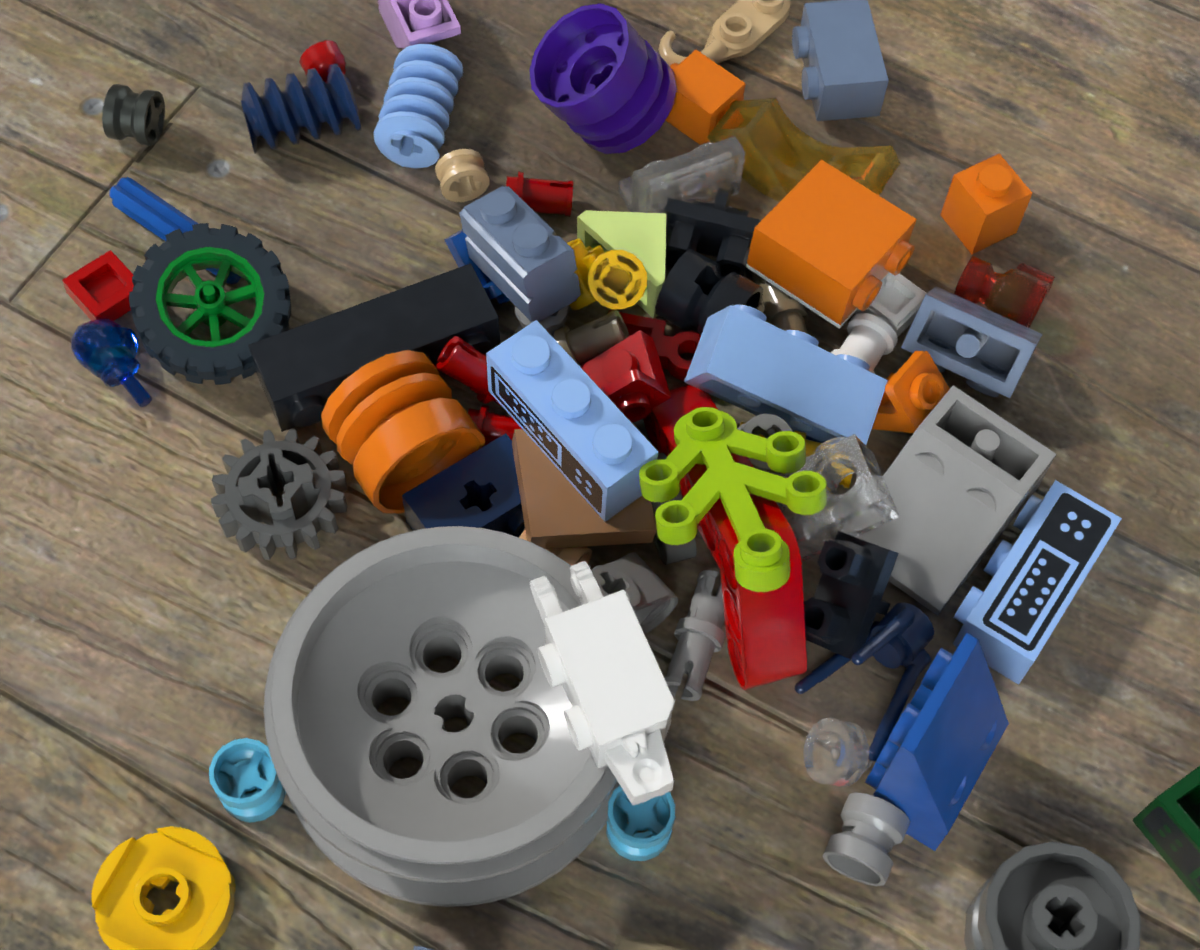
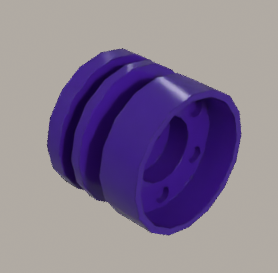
[529,3,677,154]

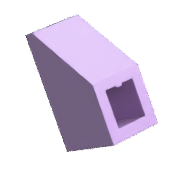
[378,0,461,49]

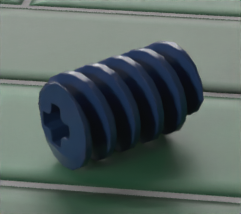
[241,64,361,154]

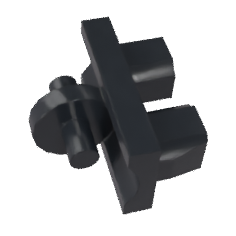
[664,188,761,278]
[804,531,899,659]

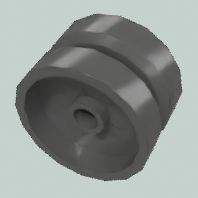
[964,841,1141,950]

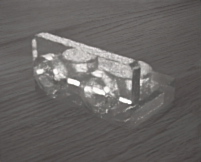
[618,136,745,213]

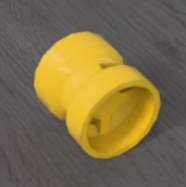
[587,250,647,310]

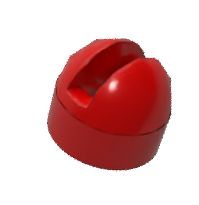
[299,40,346,82]

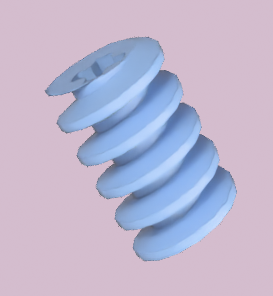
[374,44,463,169]

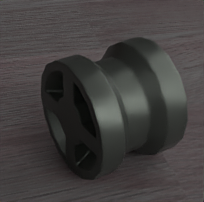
[102,84,165,146]

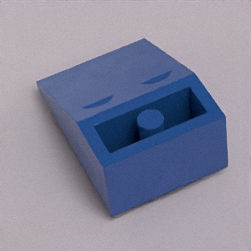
[865,633,1009,851]

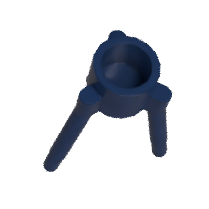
[794,602,935,761]

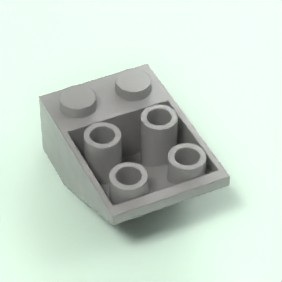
[843,385,1057,616]

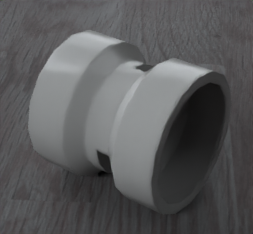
[822,792,910,886]

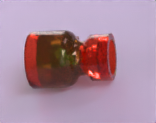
[954,256,1055,328]

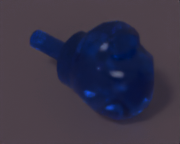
[71,319,153,408]

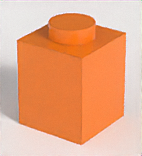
[665,49,746,150]
[940,153,1033,254]

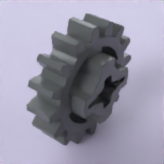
[211,429,348,560]

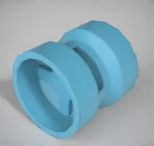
[209,738,286,823]
[606,785,675,861]

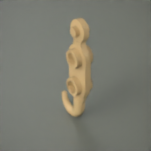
[659,0,791,66]

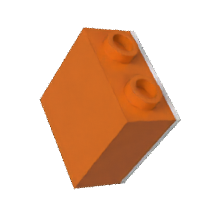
[746,159,917,329]

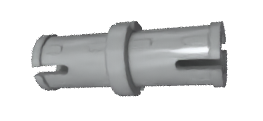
[664,570,725,701]

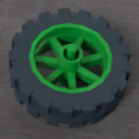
[129,223,291,385]

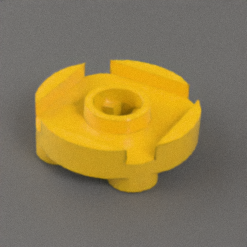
[91,826,236,950]

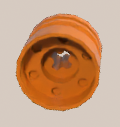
[321,350,485,514]

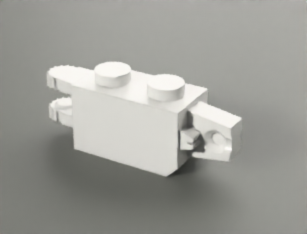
[530,561,675,805]

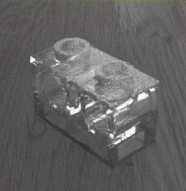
[766,434,900,562]

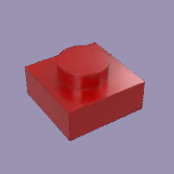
[62,250,134,330]

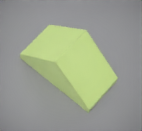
[577,210,666,318]

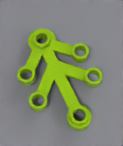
[639,407,827,592]

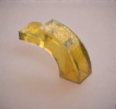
[707,98,901,202]

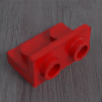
[580,330,672,423]

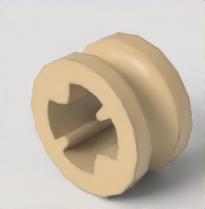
[435,149,490,202]

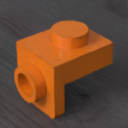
[872,350,950,433]

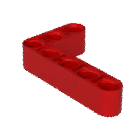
[643,385,807,690]

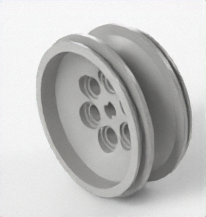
[264,526,620,907]

